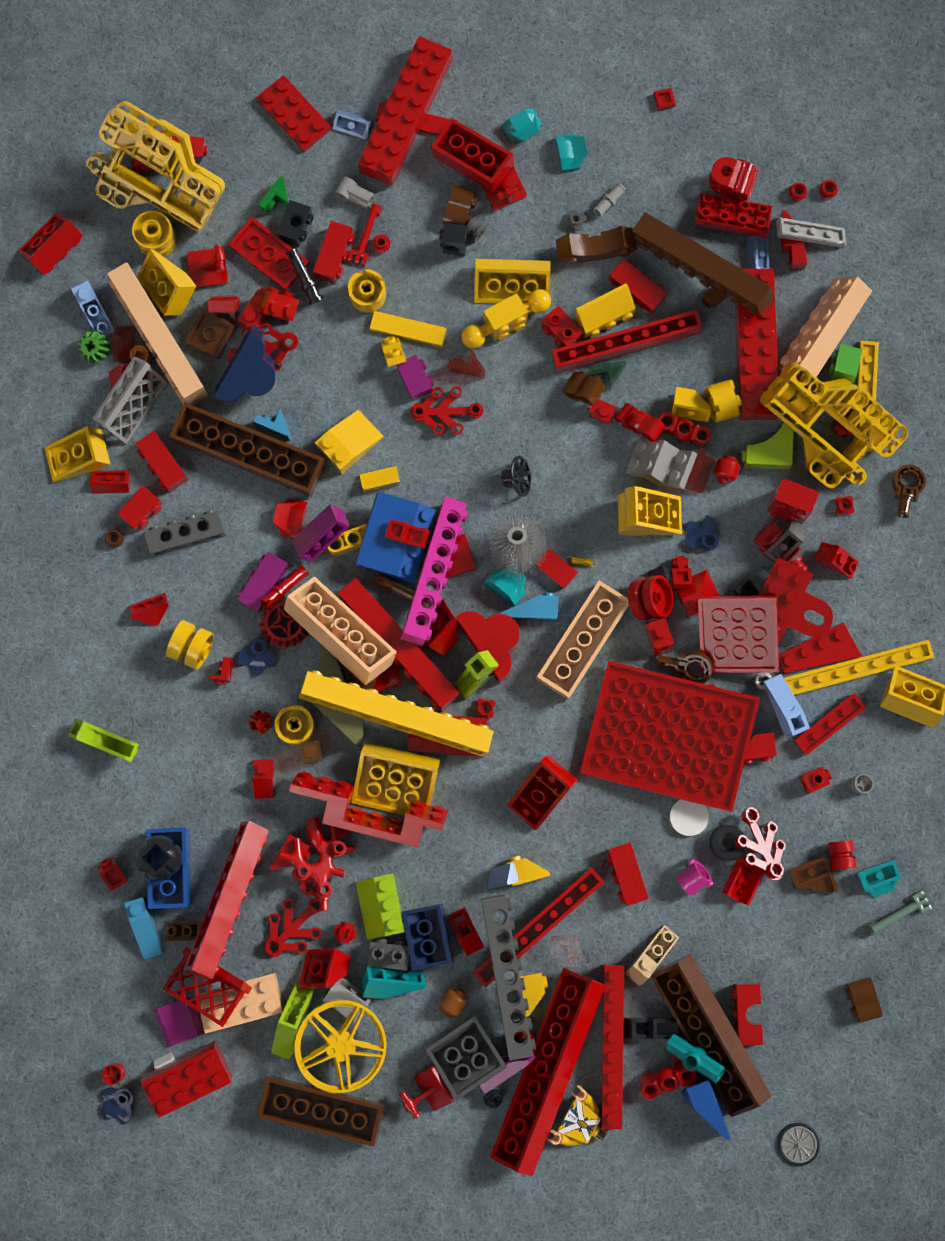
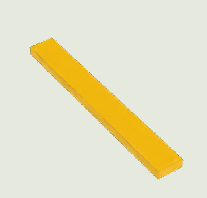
[784,640,934,695]

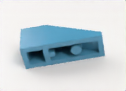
[500,593,558,622]
[124,897,163,960]

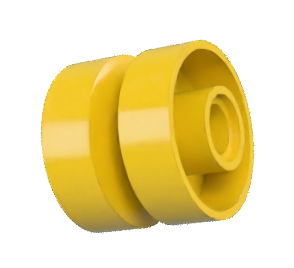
[132,211,176,257]
[166,620,214,670]

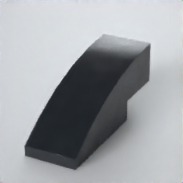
[624,1017,686,1039]

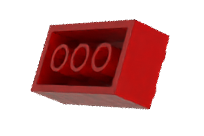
[431,118,514,193]
[141,1041,232,1118]

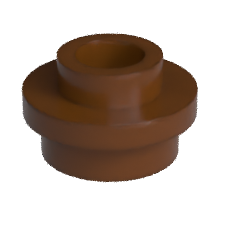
[105,529,124,548]

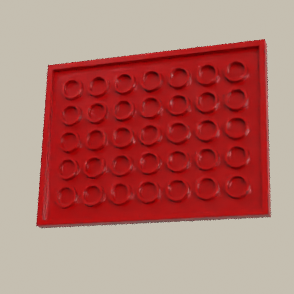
[580,661,760,812]

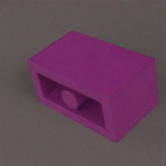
[396,355,434,402]

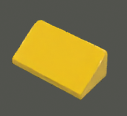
[359,466,400,493]

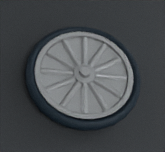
[778,1123,820,1166]

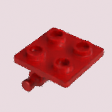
[482,166,527,211]
[187,245,228,288]
[399,1066,455,1119]

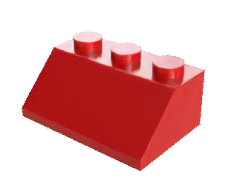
[17,213,83,275]

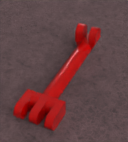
[347,203,382,267]

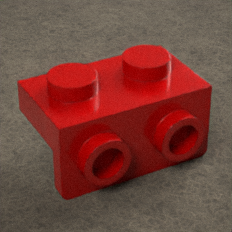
[259,286,299,322]
[722,857,765,906]

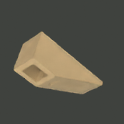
[624,925,679,987]

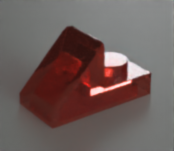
[448,349,485,379]

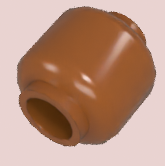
[438,987,468,1018]

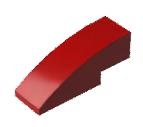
[780,210,808,270]

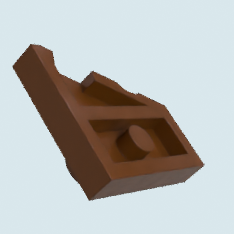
[788,856,840,892]

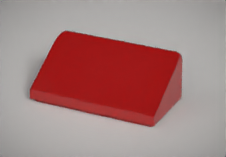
[90,470,130,494]
[535,548,578,588]

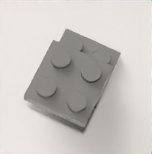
[626,439,697,489]

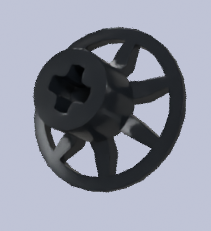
[501,455,531,497]

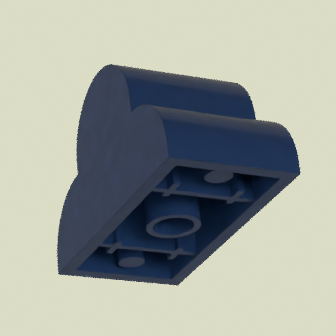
[214,324,276,401]

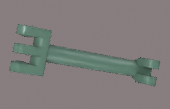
[866,890,933,936]

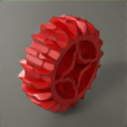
[259,597,307,649]

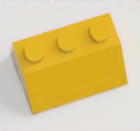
[574,283,636,339]
[880,665,945,728]

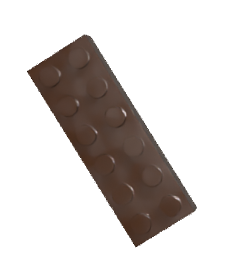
[257,1076,386,1147]

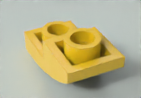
[380,336,406,367]

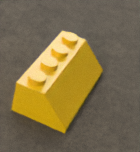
[474,259,550,303]

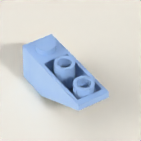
[71,279,115,336]
[763,674,810,736]

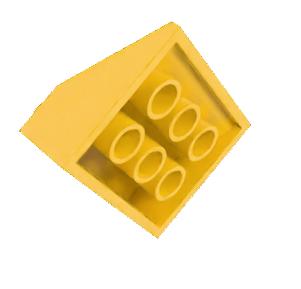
[351,742,441,816]

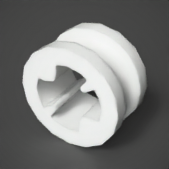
[754,673,772,690]

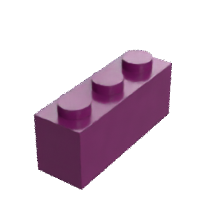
[292,504,350,562]
[237,551,290,614]

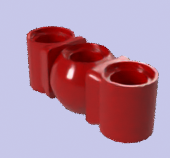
[614,403,666,442]
[659,413,711,447]
[640,1060,697,1100]

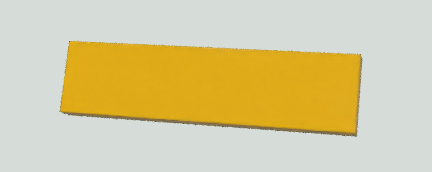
[370,311,447,347]

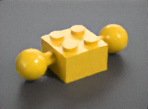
[461,289,551,349]

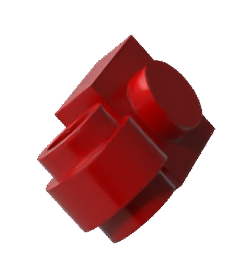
[671,556,693,589]

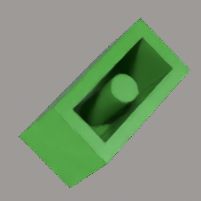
[828,343,862,384]

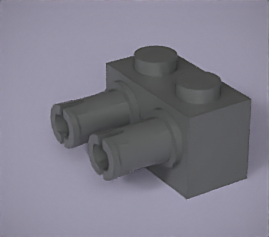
[368,938,409,970]

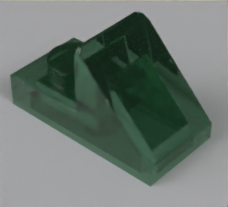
[587,361,626,390]

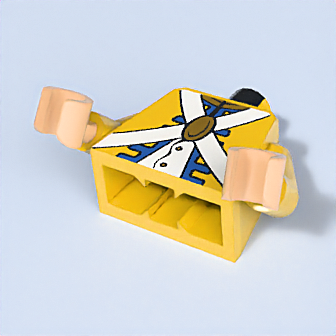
[547,1085,607,1146]

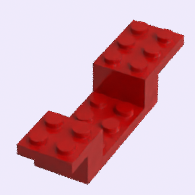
[289,772,449,848]

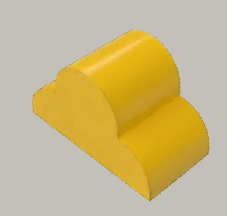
[618,486,682,536]

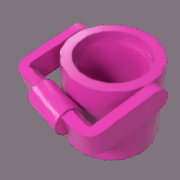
[677,857,713,896]

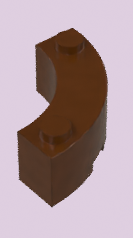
[556,225,637,265]

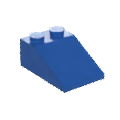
[681,1077,731,1140]

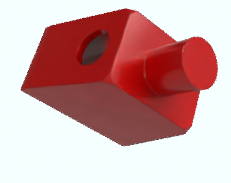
[643,617,674,657]

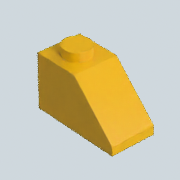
[671,387,712,422]
[506,856,550,886]
[520,972,548,1017]

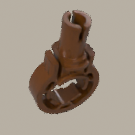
[892,464,926,518]
[657,652,713,684]

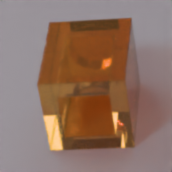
[300,740,324,764]

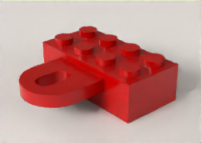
[757,557,833,642]

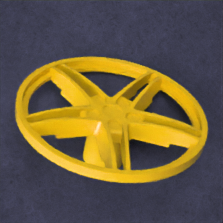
[294,1000,386,1093]

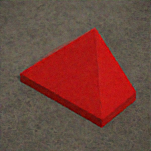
[129,593,169,626]

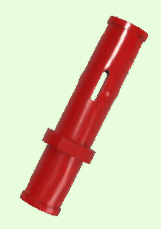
[260,566,309,609]

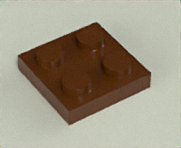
[185,308,236,359]

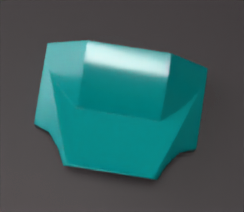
[501,108,542,144]
[554,133,588,173]
[484,565,526,607]
[856,860,901,898]

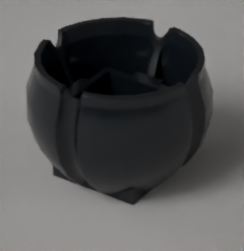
[136,835,182,881]

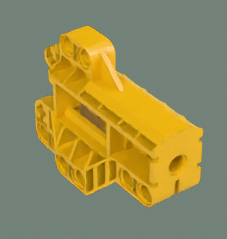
[86,101,225,233]
[760,363,908,488]

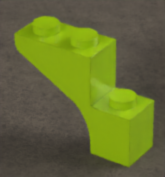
[454,650,499,699]
[67,718,139,762]

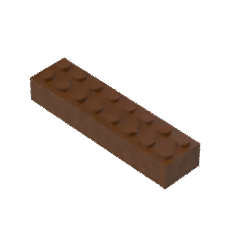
[632,212,774,317]
[169,402,326,498]
[651,954,772,1117]

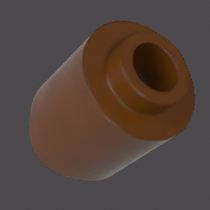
[701,287,727,309]

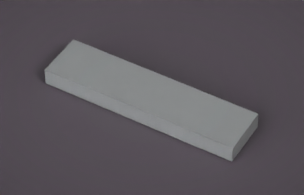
[776,217,846,248]

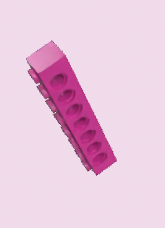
[400,496,468,646]

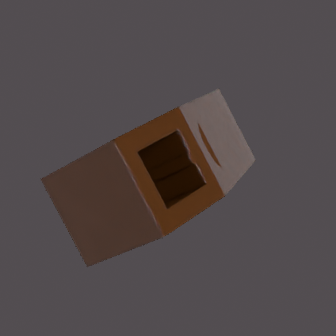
[165,920,203,941]

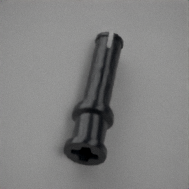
[286,248,324,305]

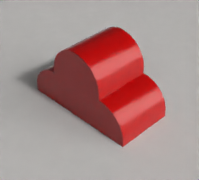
[455,611,520,684]
[506,755,578,831]

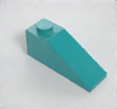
[361,966,426,999]

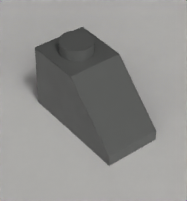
[764,519,808,561]

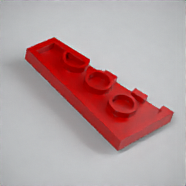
[779,622,862,674]

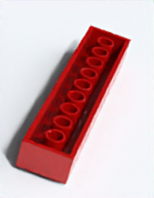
[490,968,606,1176]

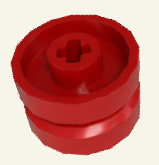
[628,575,674,621]

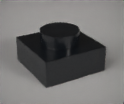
[732,579,759,596]

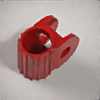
[709,157,759,201]

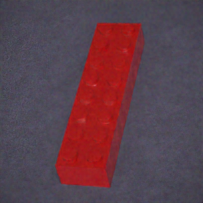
[358,36,453,187]
[735,268,778,421]
[338,578,459,712]

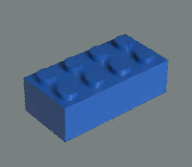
[146,828,191,909]

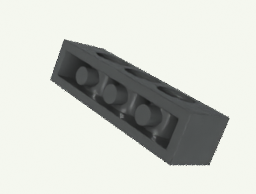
[144,510,226,557]

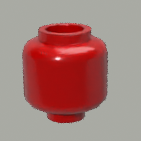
[713,455,741,485]

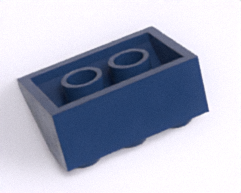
[402,904,454,971]

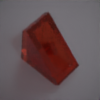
[111,326,136,363]

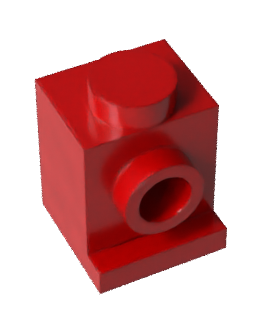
[799,767,832,794]

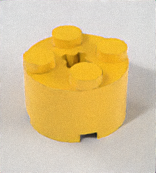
[348,269,386,313]
[704,379,741,423]
[275,705,315,746]

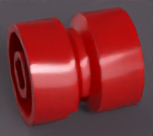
[828,840,857,870]

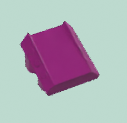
[153,997,205,1047]

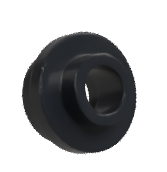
[483,1089,503,1108]

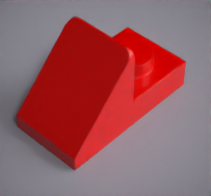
[252,759,275,799]

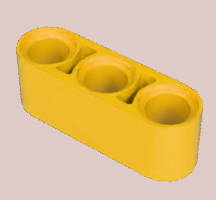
[328,524,367,556]

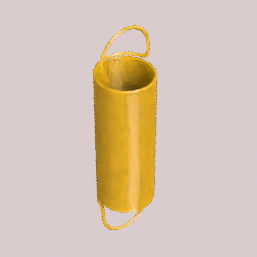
[566,556,598,567]

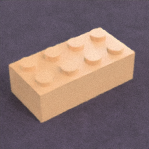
[199,973,284,1034]

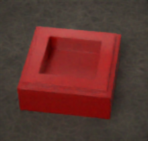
[653,88,676,111]

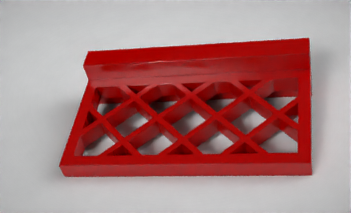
[162,946,252,1027]

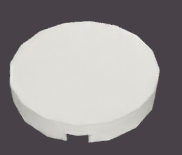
[669,799,709,836]

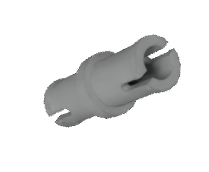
[593,183,626,217]

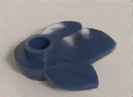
[684,515,718,551]
[238,638,276,676]
[100,1087,134,1124]

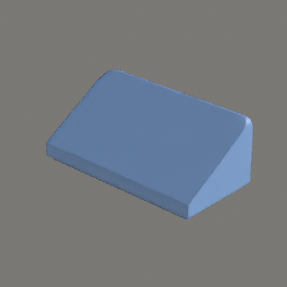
[332,110,373,140]
[746,236,769,269]
[487,862,519,890]

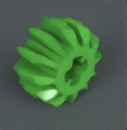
[77,331,110,363]

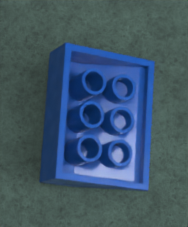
[355,491,436,583]

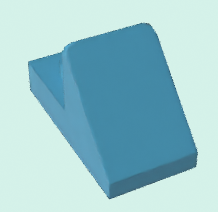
[254,409,291,441]

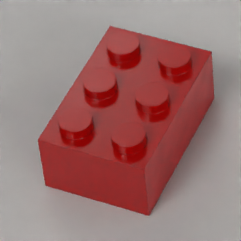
[766,478,819,525]

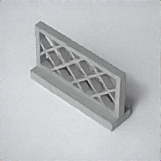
[93,356,168,444]

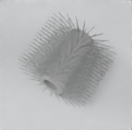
[488,511,547,580]

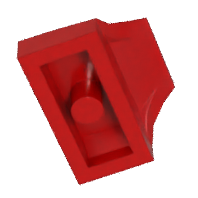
[273,499,308,539]

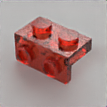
[685,448,714,494]

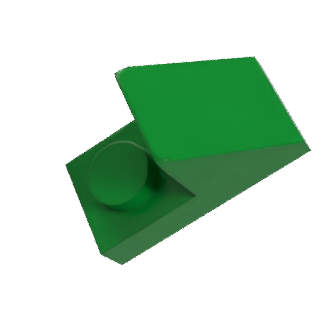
[258,176,289,215]

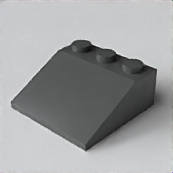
[425,1016,507,1101]

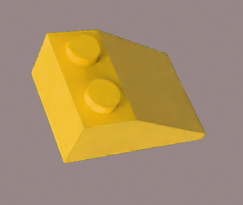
[136,249,196,316]
[315,410,384,474]
[44,426,110,482]

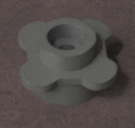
[565,210,587,231]

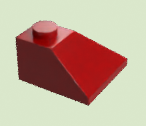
[674,570,719,619]
[418,598,457,656]
[298,948,351,989]

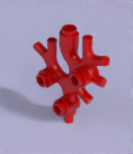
[278,818,354,911]

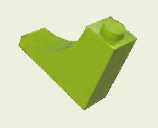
[741,422,793,470]
[271,980,315,1060]

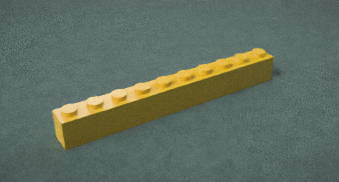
[298,671,494,757]

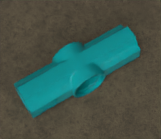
[665,1034,725,1083]

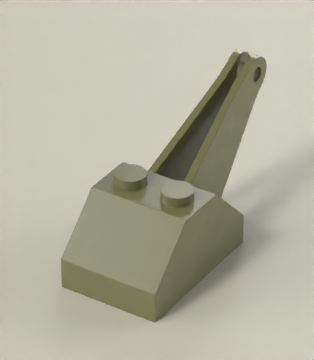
[313,644,366,747]

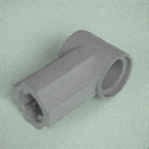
[334,177,374,209]

